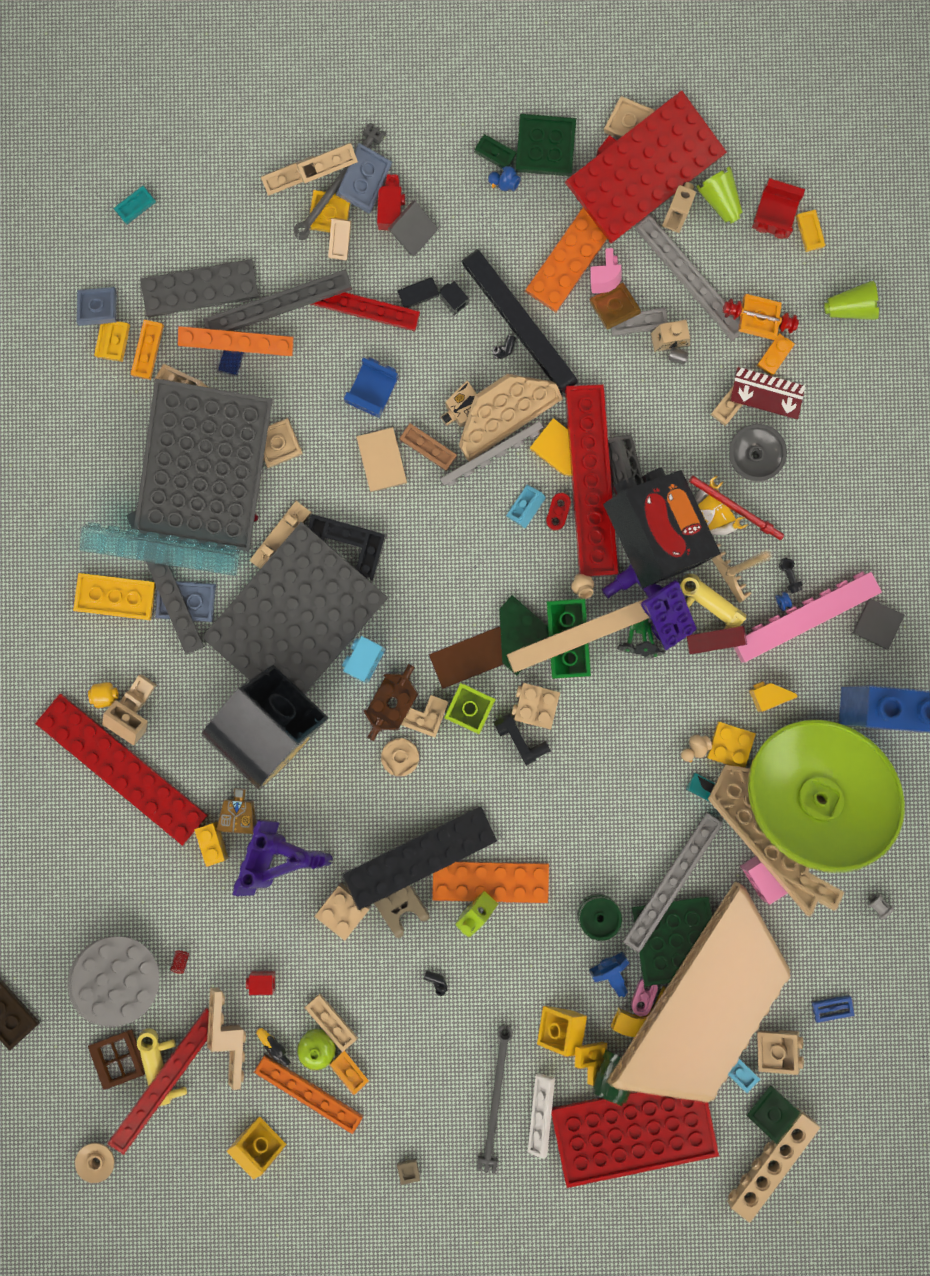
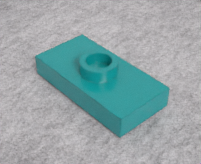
[113,186,156,225]

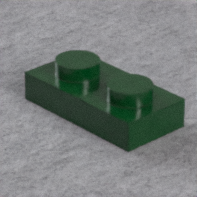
[474,134,516,169]

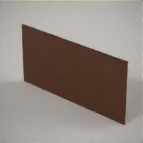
[429,626,504,689]

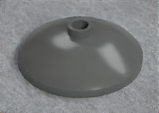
[729,424,787,481]

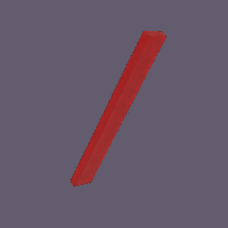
[107,1007,209,1155]

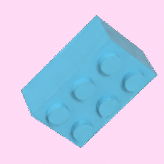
[342,636,386,683]

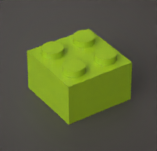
[444,683,496,734]

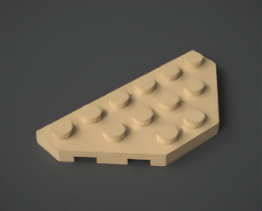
[459,374,563,462]

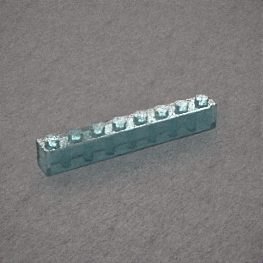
[79,522,241,576]

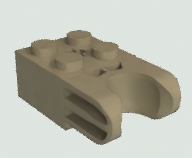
[374,884,430,939]

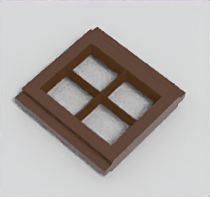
[88,1029,145,1090]

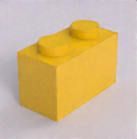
[194,821,229,867]

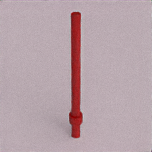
[689,475,784,540]

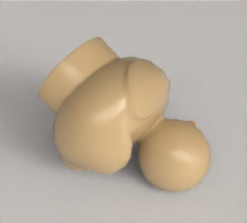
[571,574,594,599]
[681,735,712,763]

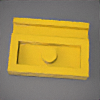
[94,321,130,362]

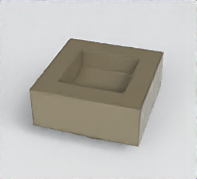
[397,1159,420,1185]

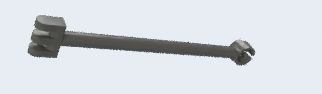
[294,123,386,240]
[476,1024,513,1174]

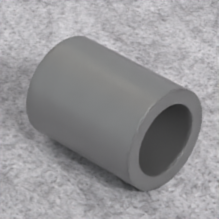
[668,347,689,365]

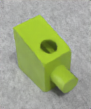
[455,891,498,937]

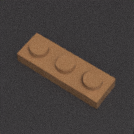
[399,423,457,472]

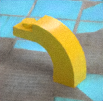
[611,986,667,1037]

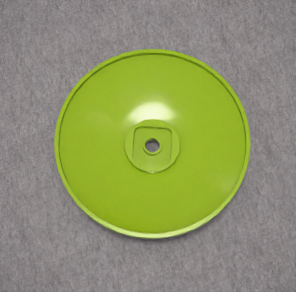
[748,720,905,873]

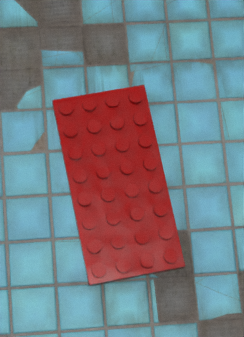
[565,90,727,244]
[551,1091,719,1188]

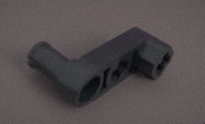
[493,713,551,766]

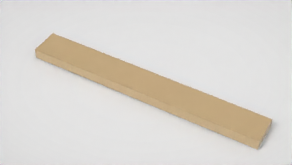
[507,598,649,673]

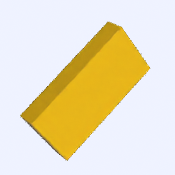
[796,209,825,252]

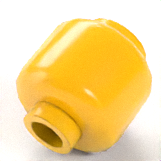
[88,682,119,708]

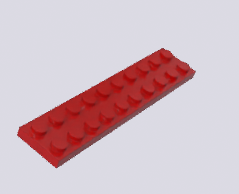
[565,384,618,577]
[35,694,208,846]

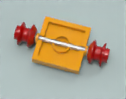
[723,294,799,340]

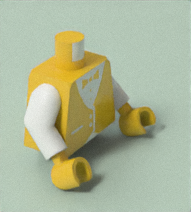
[695,476,748,535]

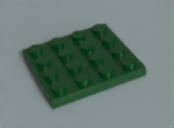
[631,897,712,986]

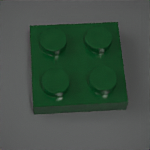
[746,1085,803,1144]

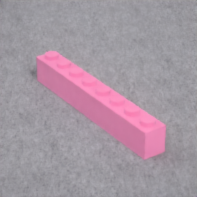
[733,571,882,663]

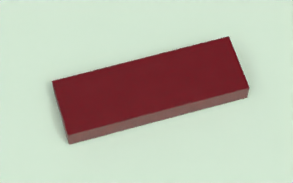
[687,626,747,655]

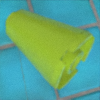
[696,166,743,224]
[824,281,879,320]

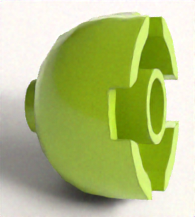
[297,1029,336,1071]

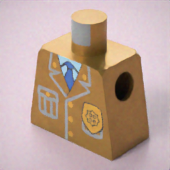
[216,788,256,834]

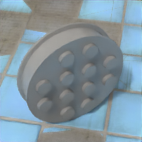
[67,937,159,1027]

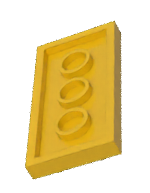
[73,573,156,621]

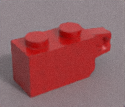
[377,174,405,231]

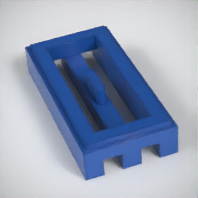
[811,995,855,1023]

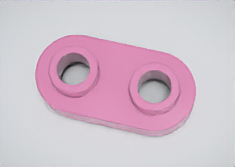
[631,978,658,1016]

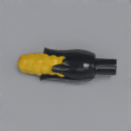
[256,1028,291,1067]

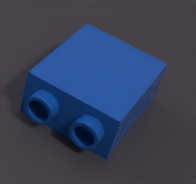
[839,686,930,733]

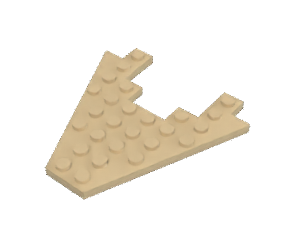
[708,765,844,917]

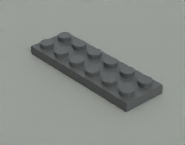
[140,259,259,318]

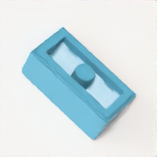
[506,485,546,528]

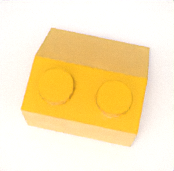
[537,1006,587,1057]
[226,1117,287,1180]

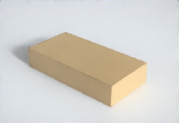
[328,218,351,261]

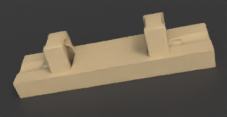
[249,501,312,569]

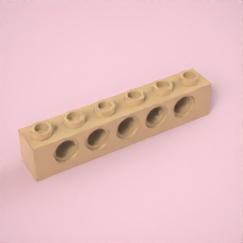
[727,1107,820,1223]

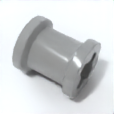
[867,893,894,919]

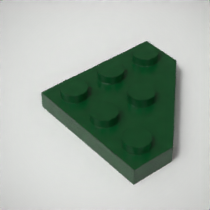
[499,595,549,676]

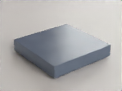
[76,287,117,326]

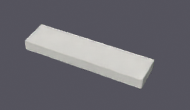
[528,1073,555,1158]

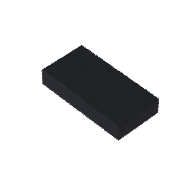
[397,277,439,308]

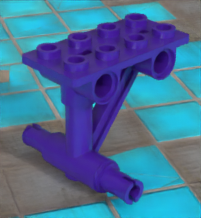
[601,565,697,650]
[233,820,333,896]

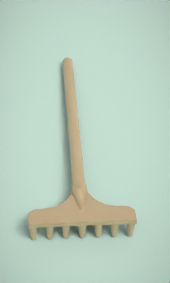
[712,543,770,603]

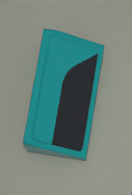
[686,772,715,802]

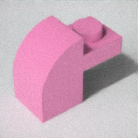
[591,248,622,294]

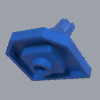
[589,951,629,997]

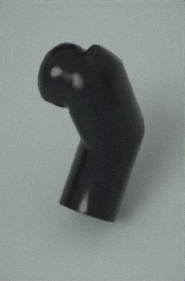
[492,335,516,359]
[423,970,447,996]

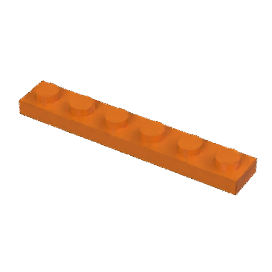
[178,326,294,356]

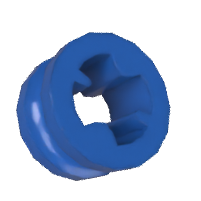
[775,592,792,611]

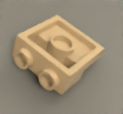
[511,683,560,730]
[757,1030,804,1075]

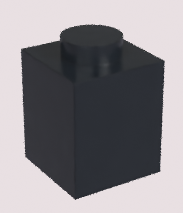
[440,281,469,316]

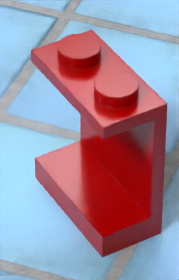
[752,178,806,239]

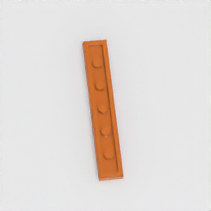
[254,1054,363,1134]

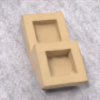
[120,674,156,714]

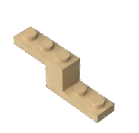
[261,143,358,196]
[207,987,246,1090]

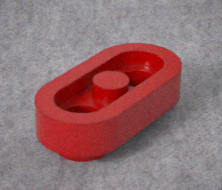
[546,493,571,531]

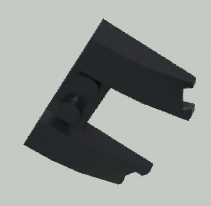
[308,514,387,581]

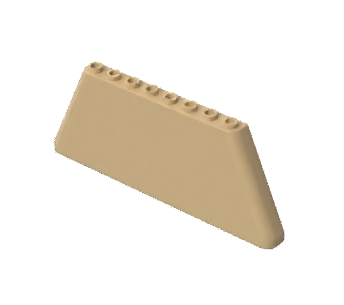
[607,882,791,1102]

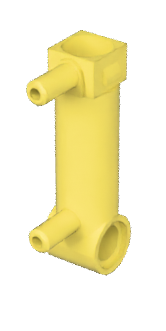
[680,574,746,629]
[137,1028,187,1106]

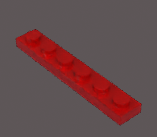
[309,292,420,332]

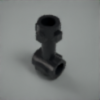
[778,557,803,594]

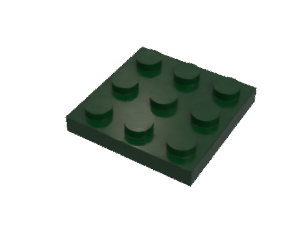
[515,114,576,176]

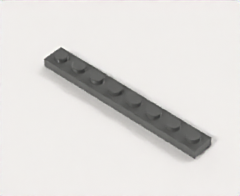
[203,269,352,331]
[126,511,205,655]

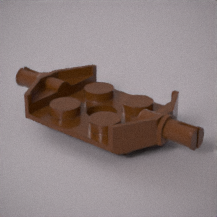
[364,664,419,741]

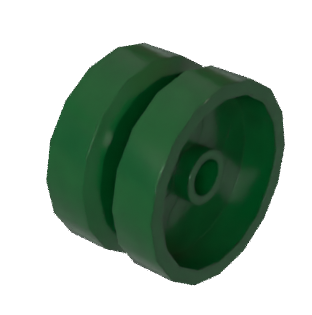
[577,894,622,941]

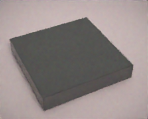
[388,200,438,257]
[852,598,905,650]

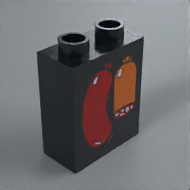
[603,467,721,589]

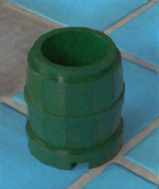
[593,1050,631,1106]

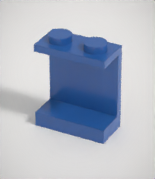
[344,358,399,419]

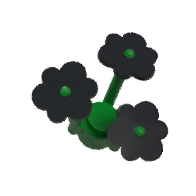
[617,618,665,658]

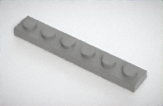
[439,421,543,487]

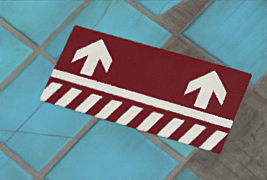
[730,367,805,420]

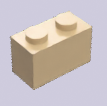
[102,700,148,745]

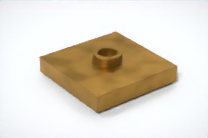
[589,282,641,330]

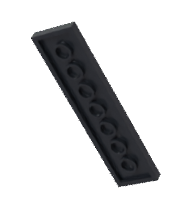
[341,806,497,911]

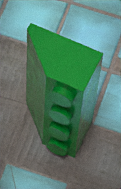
[546,599,591,679]

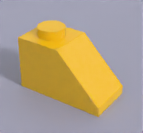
[749,681,798,712]

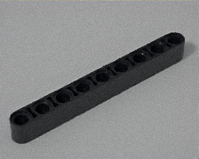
[462,249,578,394]

